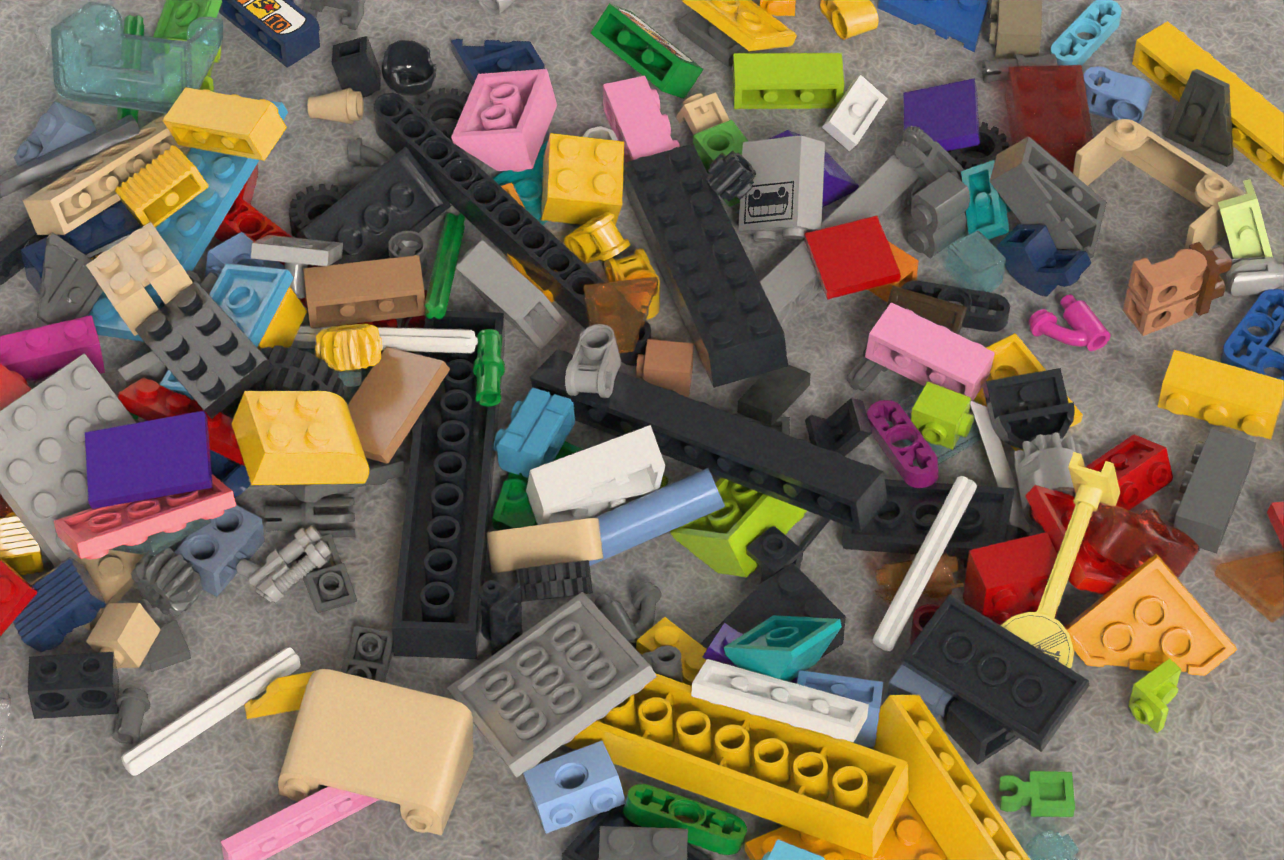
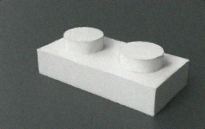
[822,75,887,151]

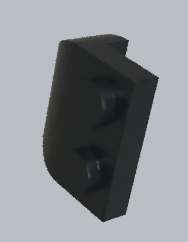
[982,368,1075,449]

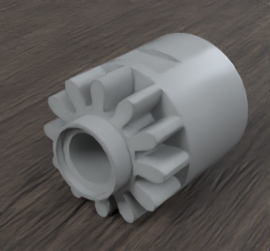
[1014,433,1085,529]

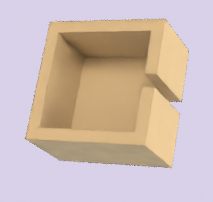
[86,222,193,336]

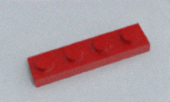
[118,377,245,466]

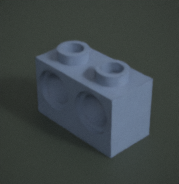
[174,505,265,597]

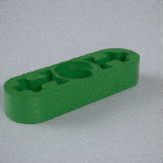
[623,784,747,855]

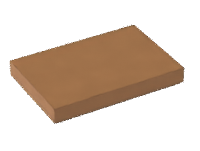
[348,347,450,464]

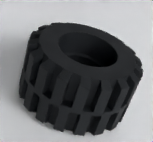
[235,346,345,407]

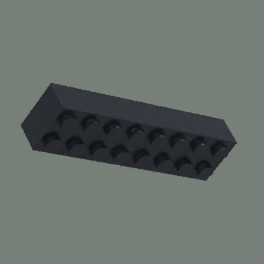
[623,144,788,388]

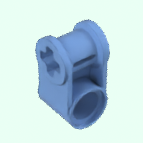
[1078,66,1152,123]

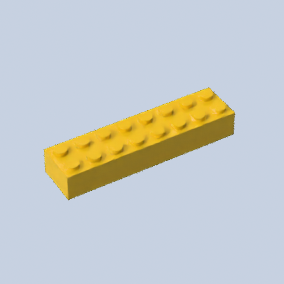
[564,673,909,858]

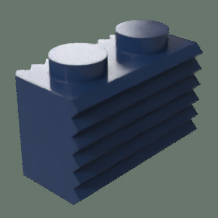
[13,557,106,653]

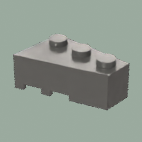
[989,136,1107,259]

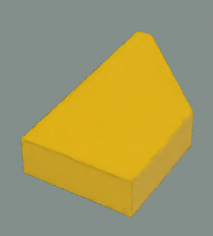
[244,671,315,719]

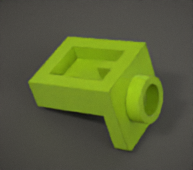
[1128,658,1181,733]

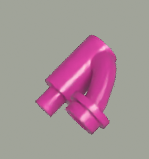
[1028,294,1111,351]

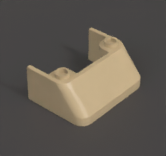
[1073,119,1246,250]

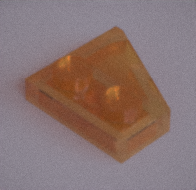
[584,277,658,353]
[1215,550,1284,623]

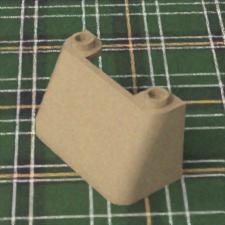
[278,669,473,836]

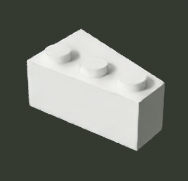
[526,425,665,525]

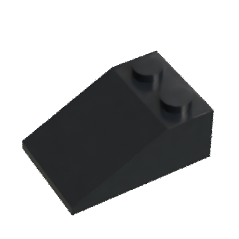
[700,563,846,659]

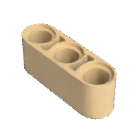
[486,518,604,573]

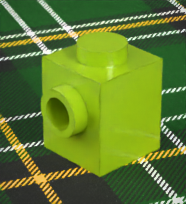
[911,381,974,450]

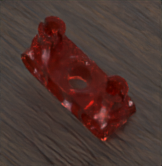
[1088,503,1200,578]

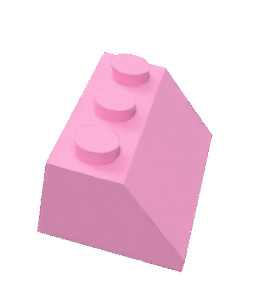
[451,69,557,172]

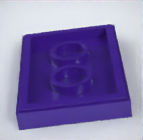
[903,78,980,151]
[85,411,213,509]

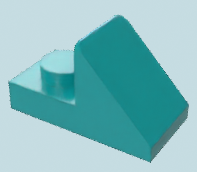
[961,160,1012,244]

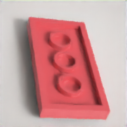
[54,474,236,559]

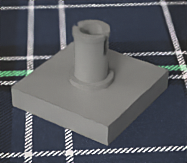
[251,235,343,298]

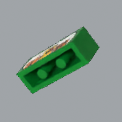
[590,3,704,99]

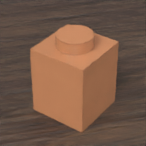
[636,339,694,397]

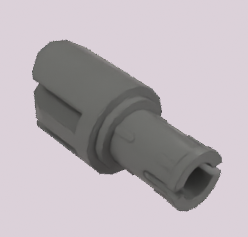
[265,497,355,538]

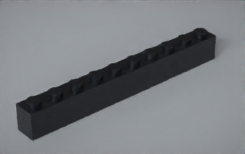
[530,349,888,532]

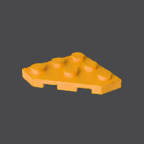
[1065,553,1237,676]

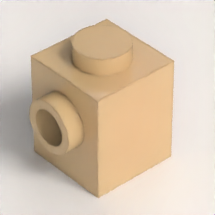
[86,603,161,669]

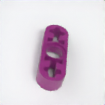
[867,400,939,488]

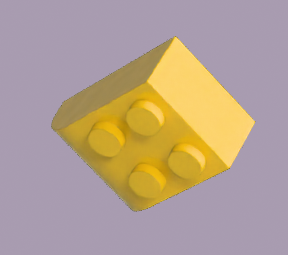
[232,391,369,485]

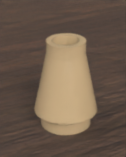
[307,88,364,124]

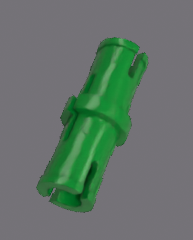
[473,329,505,406]

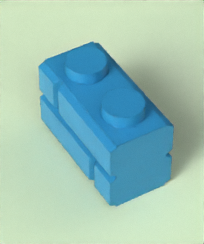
[494,388,575,478]

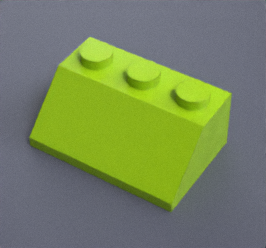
[670,478,807,578]

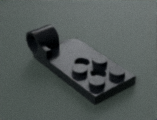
[842,479,1029,568]

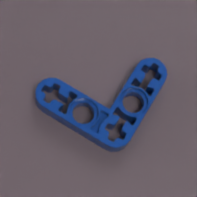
[1221,289,1284,380]

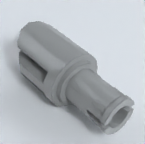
[1224,257,1284,296]

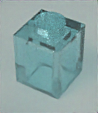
[945,230,1006,292]

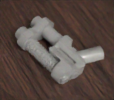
[236,525,332,603]

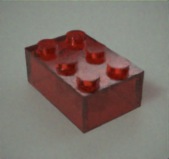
[1005,65,1094,173]

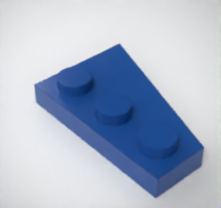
[878,0,989,52]

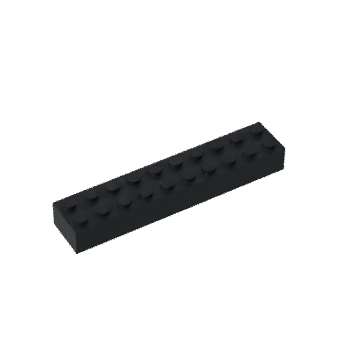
[392,311,505,659]

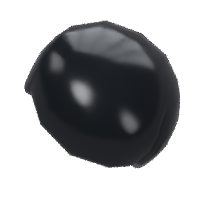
[382,40,437,96]

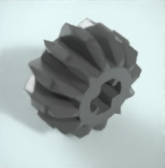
[131,546,203,616]

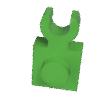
[999,771,1075,817]

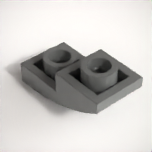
[295,534,357,613]
[341,626,394,683]

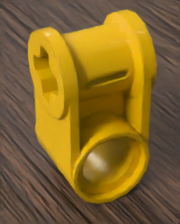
[820,0,878,40]
[564,211,631,264]
[604,248,660,320]

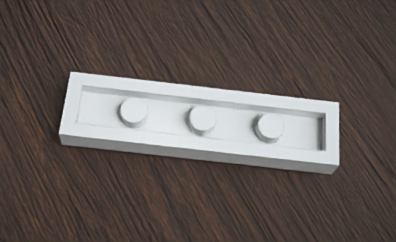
[691,659,869,742]

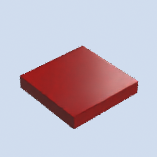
[805,215,901,300]

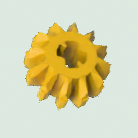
[315,324,382,371]

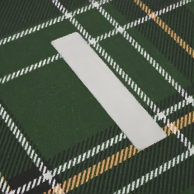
[970,401,1031,533]

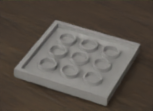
[0,353,136,567]
[447,592,657,778]

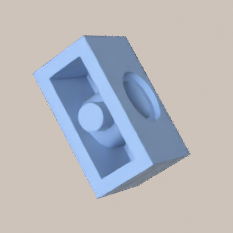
[523,741,625,834]

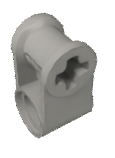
[565,324,621,398]

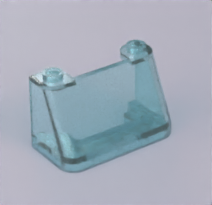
[51,2,223,114]

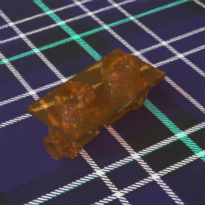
[875,553,964,605]

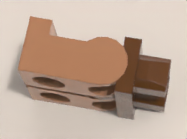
[1123,242,1232,336]

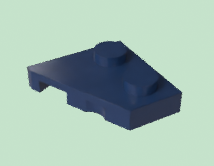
[451,39,545,86]

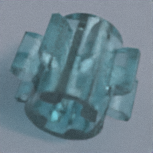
[1026,830,1080,860]

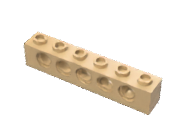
[23,112,191,235]

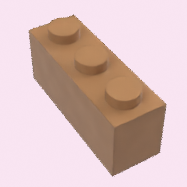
[303,255,426,329]

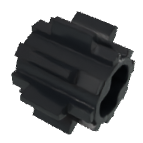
[706,151,756,201]

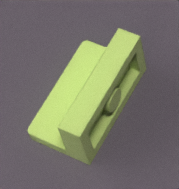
[1218,179,1273,259]

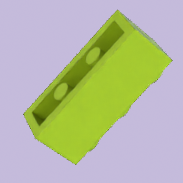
[732,53,844,109]

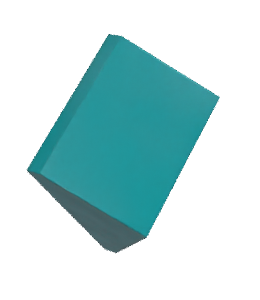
[724,615,842,682]

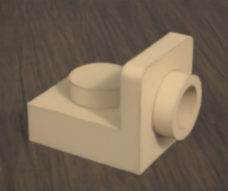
[676,92,730,135]

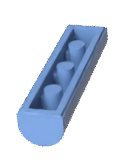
[589,468,725,566]

